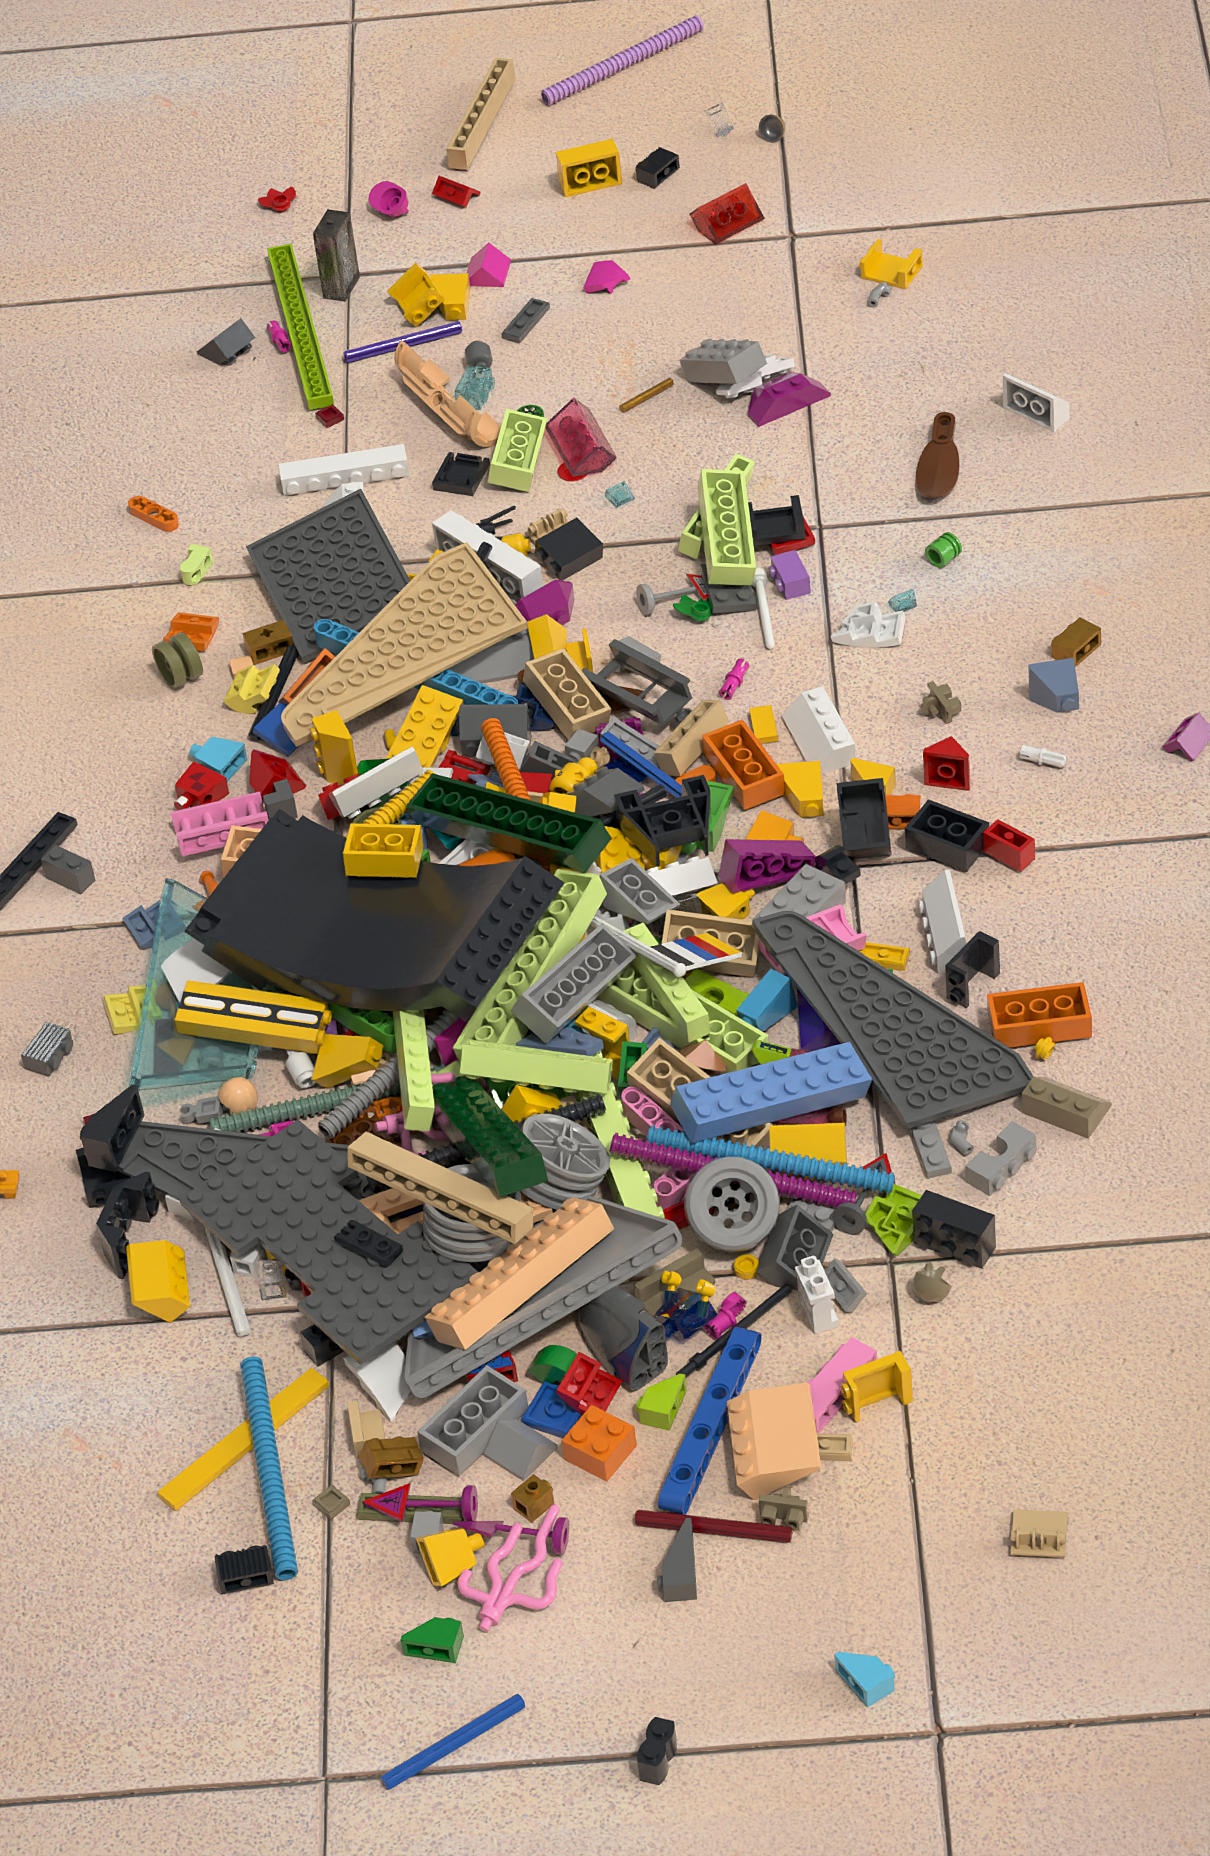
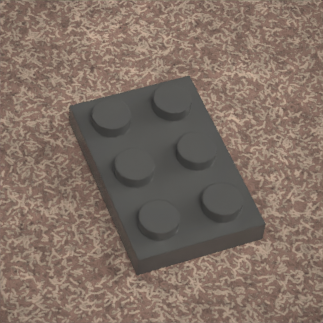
[700,564,757,613]

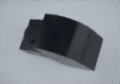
[815,845,861,884]

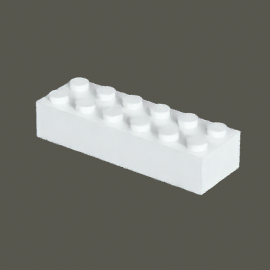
[432,510,544,605]

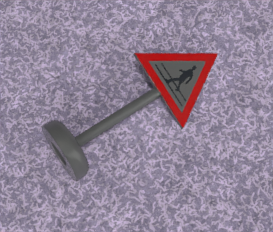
[832,1153,895,1234]

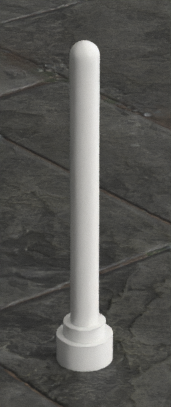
[752,568,775,649]

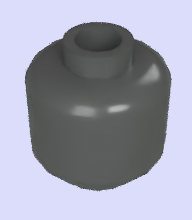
[464,341,493,373]

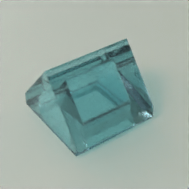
[888,589,917,612]

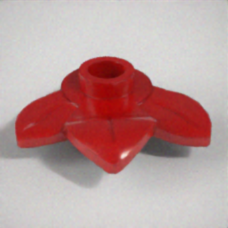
[258,187,296,212]

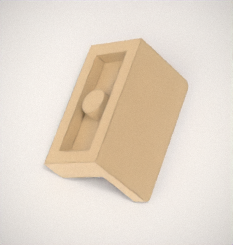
[347,1400,385,1458]

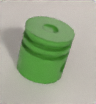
[925,532,962,568]

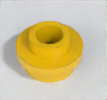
[1034,1037,1056,1060]

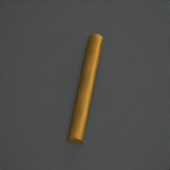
[619,378,674,413]

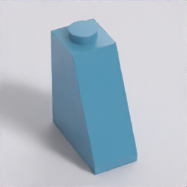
[737,969,798,1032]

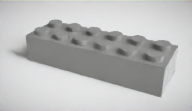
[510,923,638,1044]

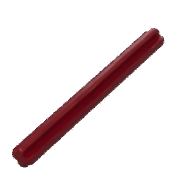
[635,1509,793,1542]

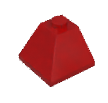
[249,749,307,800]

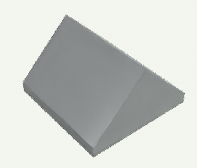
[484,1420,558,1481]

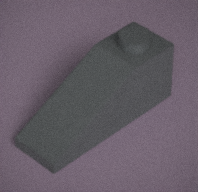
[520,741,578,778]
[657,1518,697,1602]

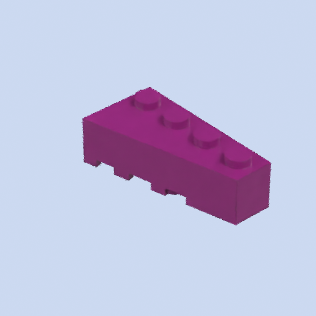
[718,839,816,893]

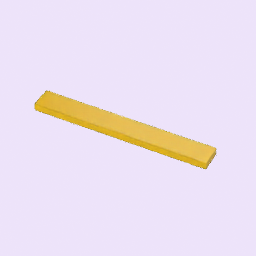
[157,1367,330,1511]

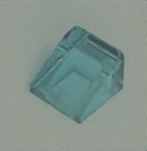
[604,481,635,508]

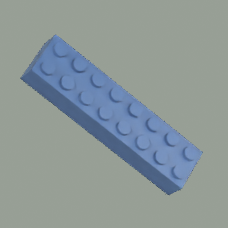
[670,1042,872,1143]

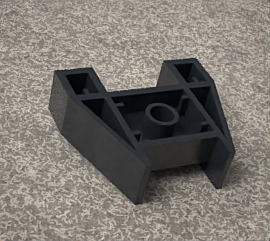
[614,775,711,867]

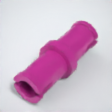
[266,320,292,352]
[718,658,750,700]

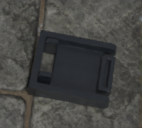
[432,452,490,496]

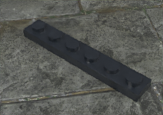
[0,812,78,910]

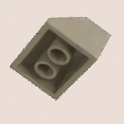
[1022,1077,1112,1139]

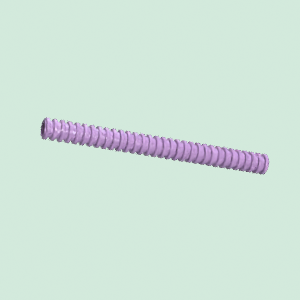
[541,15,704,106]

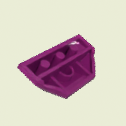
[748,372,831,427]
[515,579,574,625]

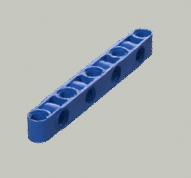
[658,1327,762,1515]

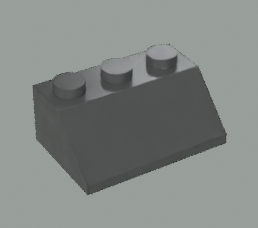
[459,704,532,756]
[566,767,645,817]
[756,1205,834,1291]

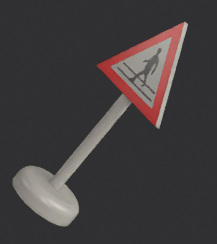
[636,573,708,615]

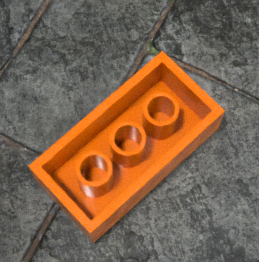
[702,719,785,810]
[987,982,1092,1048]

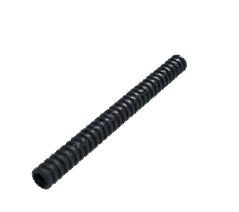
[366,1093,606,1192]

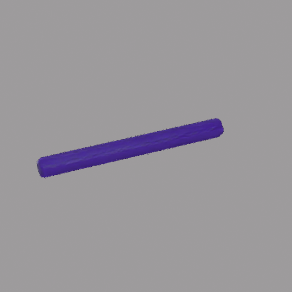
[343,321,462,363]

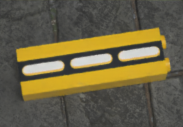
[175,980,332,1054]

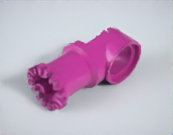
[702,1292,747,1340]

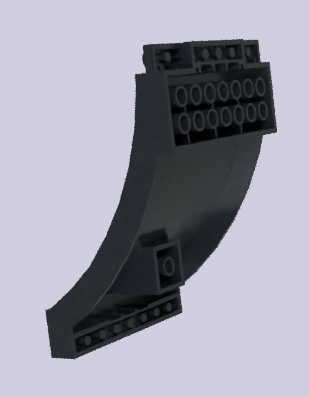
[184,809,565,1023]

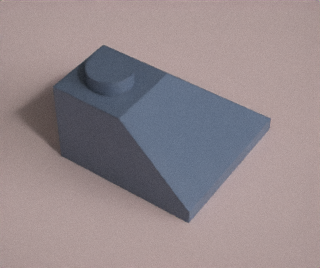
[1028,658,1079,713]

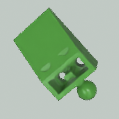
[681,781,734,855]

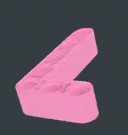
[621,1087,706,1209]

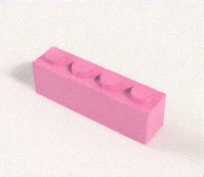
[808,1337,877,1433]

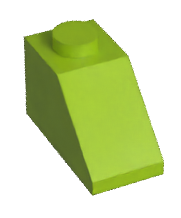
[636,1374,687,1431]

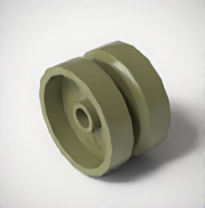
[152,632,203,689]

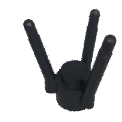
[476,506,529,541]

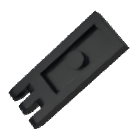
[334,1220,403,1268]

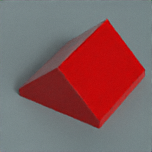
[923,736,971,791]

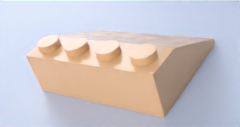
[727,1382,821,1500]

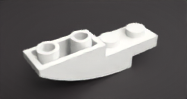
[716,354,795,398]

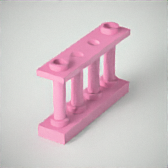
[171,792,269,856]

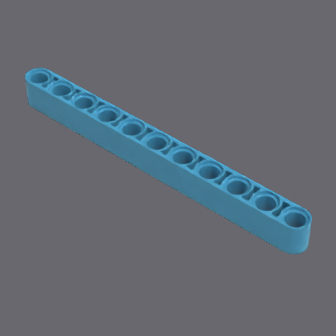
[314,619,518,705]

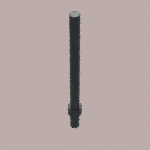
[676,1284,792,1378]

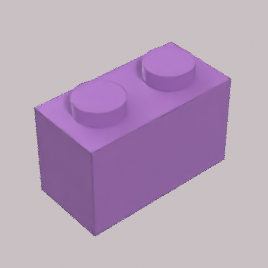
[768,550,811,600]

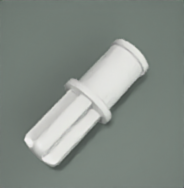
[1020,745,1067,768]

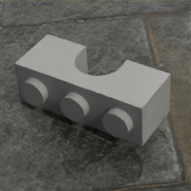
[965,1121,1037,1196]

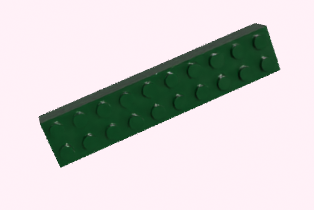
[405,773,612,873]
[432,1075,548,1197]

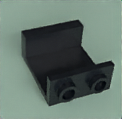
[945,931,1000,1009]
[75,1148,131,1208]

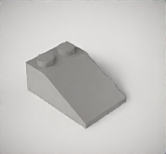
[599,858,680,924]

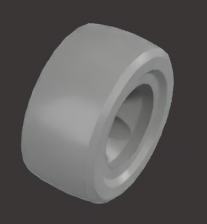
[684,1156,780,1253]

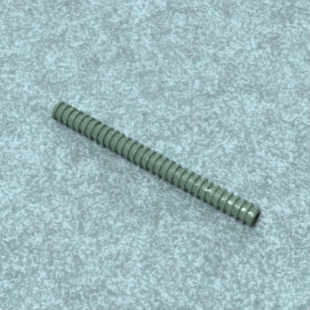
[209,1063,446,1133]

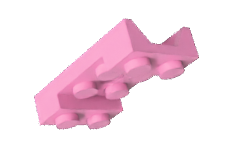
[759,904,867,977]

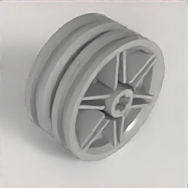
[520,1114,610,1210]
[423,1164,521,1262]

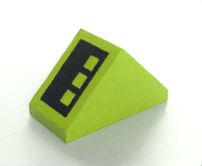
[752,1040,791,1064]

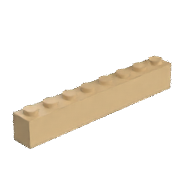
[446,57,516,170]
[348,1132,533,1244]

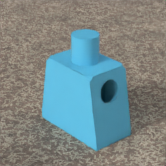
[189,737,247,782]

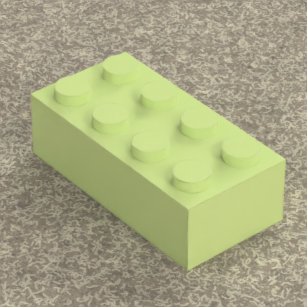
[488,409,547,492]

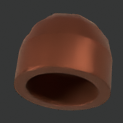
[827,1107,847,1126]

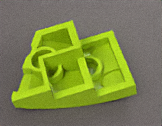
[865,1184,922,1256]

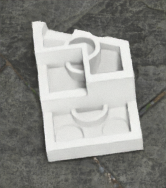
[831,601,906,648]
[344,1341,412,1422]

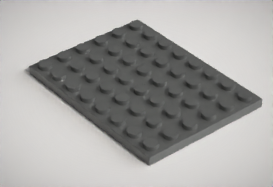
[246,489,410,663]

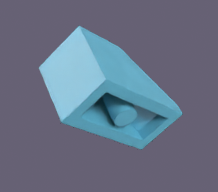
[834,1652,895,1707]

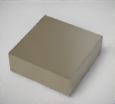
[312,1485,350,1520]

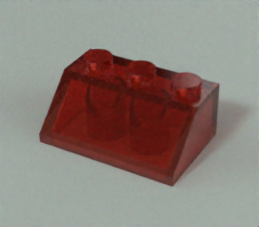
[689,183,765,245]

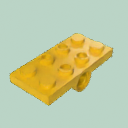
[386,685,464,768]

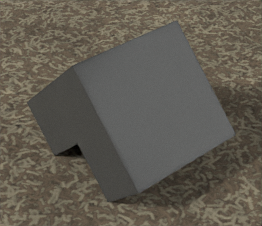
[263,779,298,820]

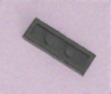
[501,298,550,344]

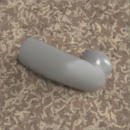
[868,282,892,307]

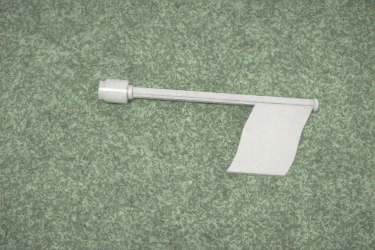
[161,939,316,1088]

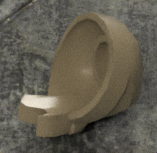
[913,1261,952,1303]

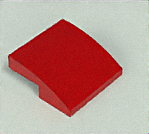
[556,1352,622,1415]

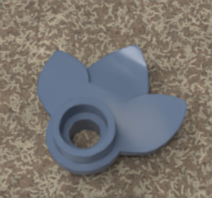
[468,772,504,788]

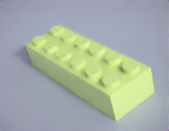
[697,469,756,585]

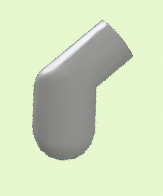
[950,1120,974,1156]
[360,1467,387,1494]

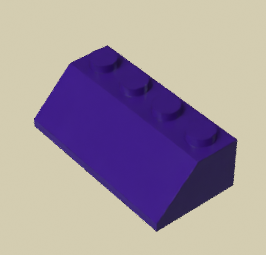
[797,988,841,1053]

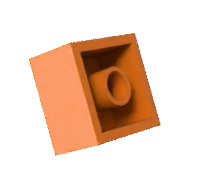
[561,1405,637,1482]

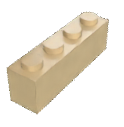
[654,700,729,777]

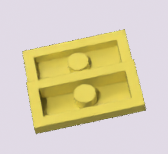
[103,985,162,1034]

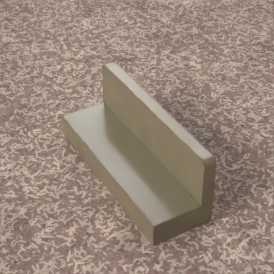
[634,1248,715,1318]

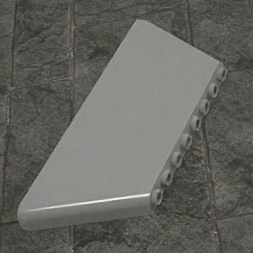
[404,1195,682,1398]

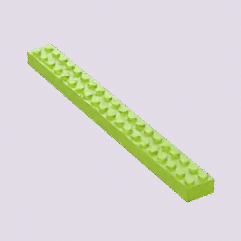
[267,243,334,410]

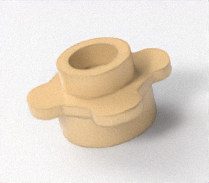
[589,746,610,769]

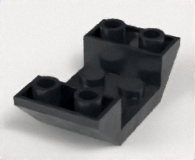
[96,1172,159,1279]

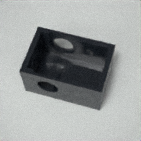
[836,778,892,860]

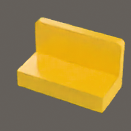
[567,628,593,672]

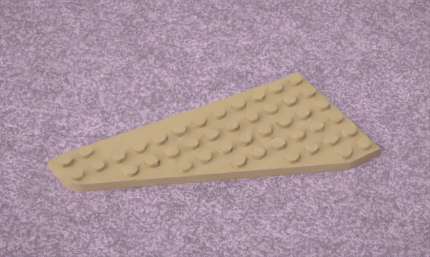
[281,542,528,747]

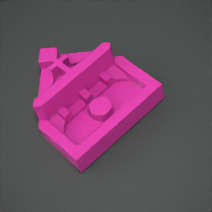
[583,260,631,294]

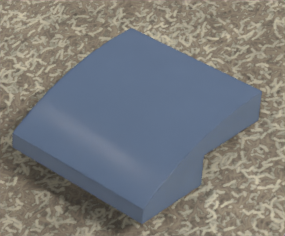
[122,897,186,949]

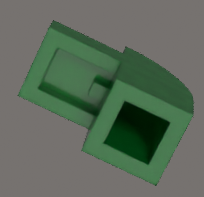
[527,1345,577,1383]

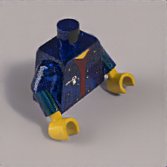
[655,1271,718,1341]

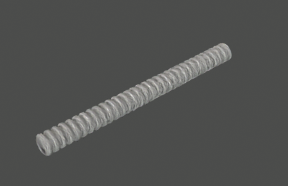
[318,1010,459,1139]

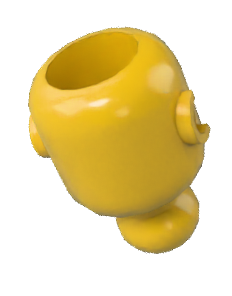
[550,757,597,794]

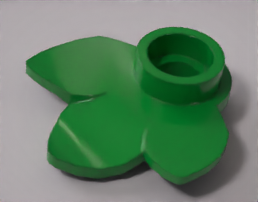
[673,595,712,622]

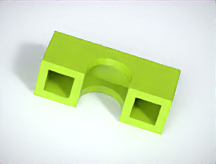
[685,968,749,1017]

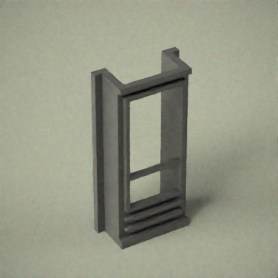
[581,639,693,727]

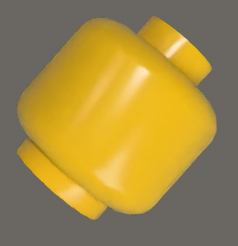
[501,533,531,557]

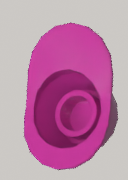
[368,181,409,217]

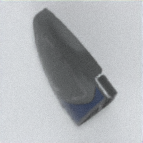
[575,1286,668,1391]

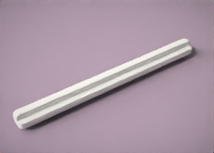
[205,1227,250,1337]

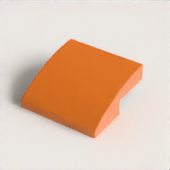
[163,612,219,651]

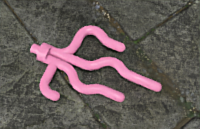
[375,1072,488,1155]
[458,1504,563,1632]

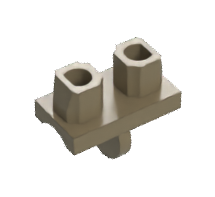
[921,681,962,724]
[759,1487,809,1530]

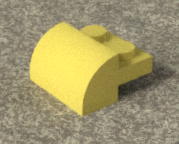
[223,664,280,714]

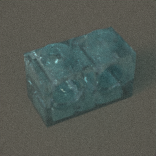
[455,365,495,410]

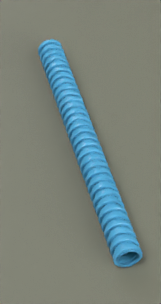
[647,1125,895,1195]
[240,1356,298,1580]

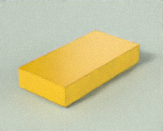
[749,705,778,744]

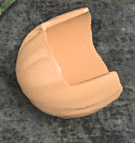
[218,1077,258,1115]

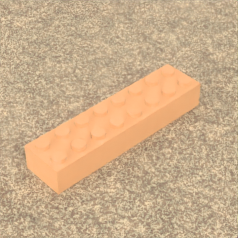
[425,1197,614,1350]

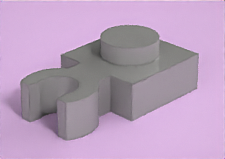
[180,1096,224,1124]

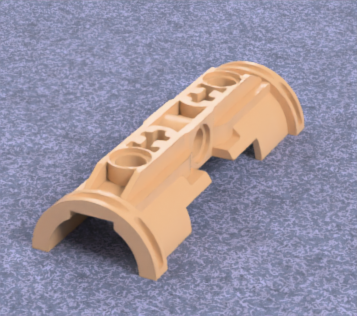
[394,340,501,447]

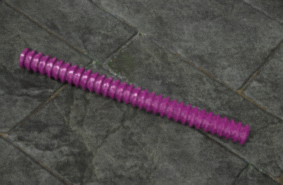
[609,1132,857,1209]

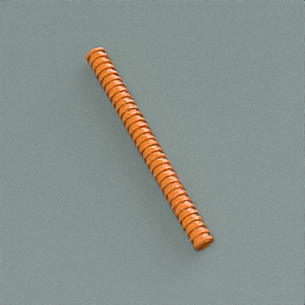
[481,718,551,873]

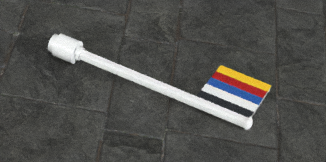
[590,916,742,977]

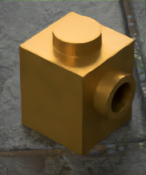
[511,1474,554,1523]

